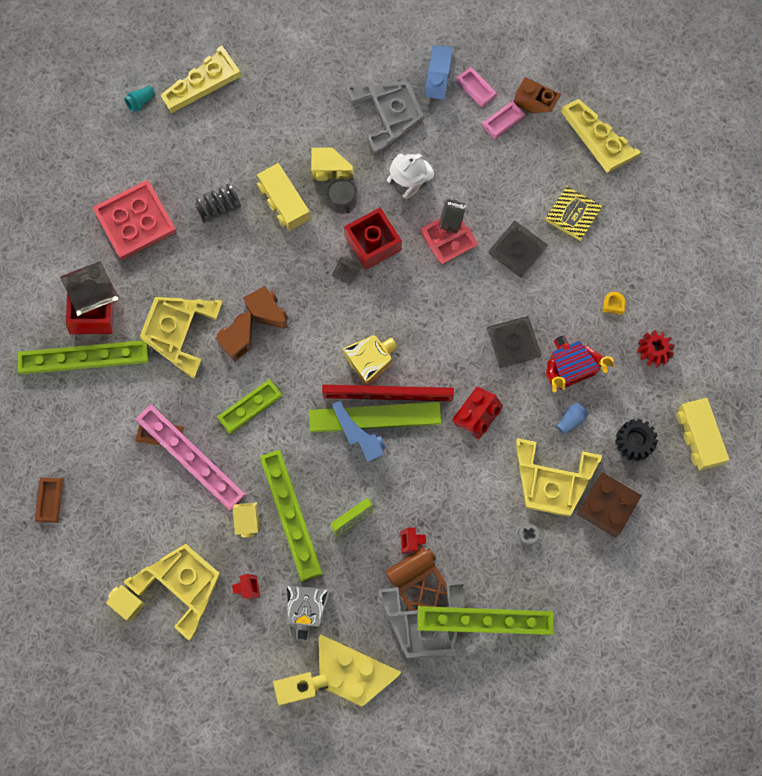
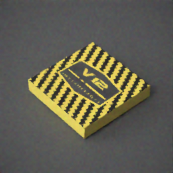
[545,186,602,241]

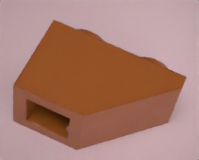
[514,77,561,113]
[243,286,289,329]
[216,311,253,362]

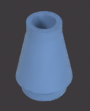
[556,402,589,435]

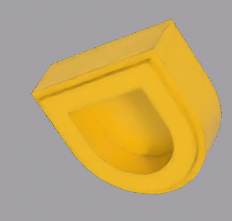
[602,292,626,315]

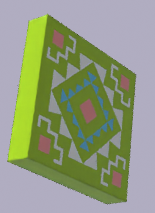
[330,498,373,538]

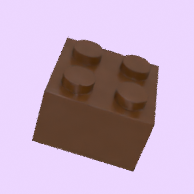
[576,472,642,538]

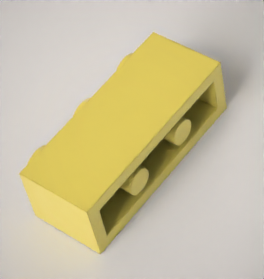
[256,163,311,231]
[676,398,730,471]

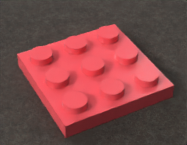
[92,180,177,261]

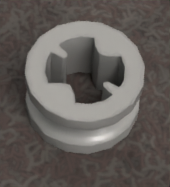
[518,524,539,545]

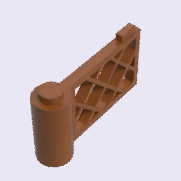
[385,547,467,635]

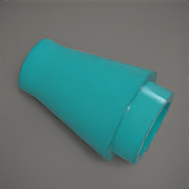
[124,85,155,112]

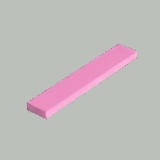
[135,404,246,511]

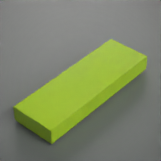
[217,379,283,435]

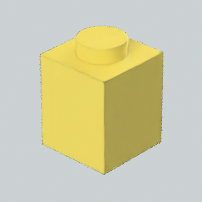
[233,502,259,538]
[106,585,146,622]

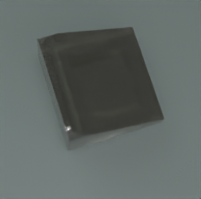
[332,256,362,286]

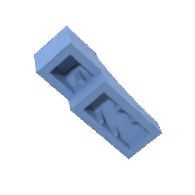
[425,45,453,100]
[332,401,386,461]

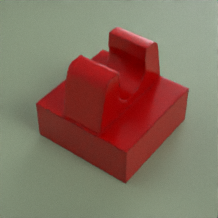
[400,527,426,554]
[232,574,260,599]

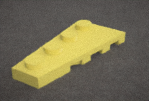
[161,46,242,113]
[561,99,641,173]

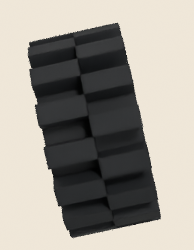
[615,419,658,461]

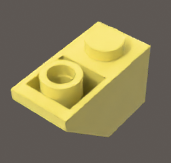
[311,148,353,181]

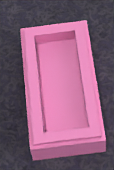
[456,67,498,108]
[482,101,526,140]

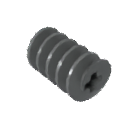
[195,183,241,223]

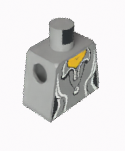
[285,586,330,641]

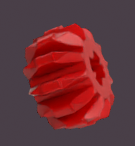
[637,330,675,368]

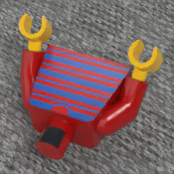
[546,335,615,393]

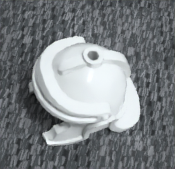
[387,154,434,199]

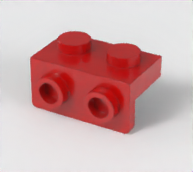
[452,386,503,440]

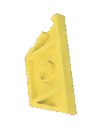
[319,634,401,707]

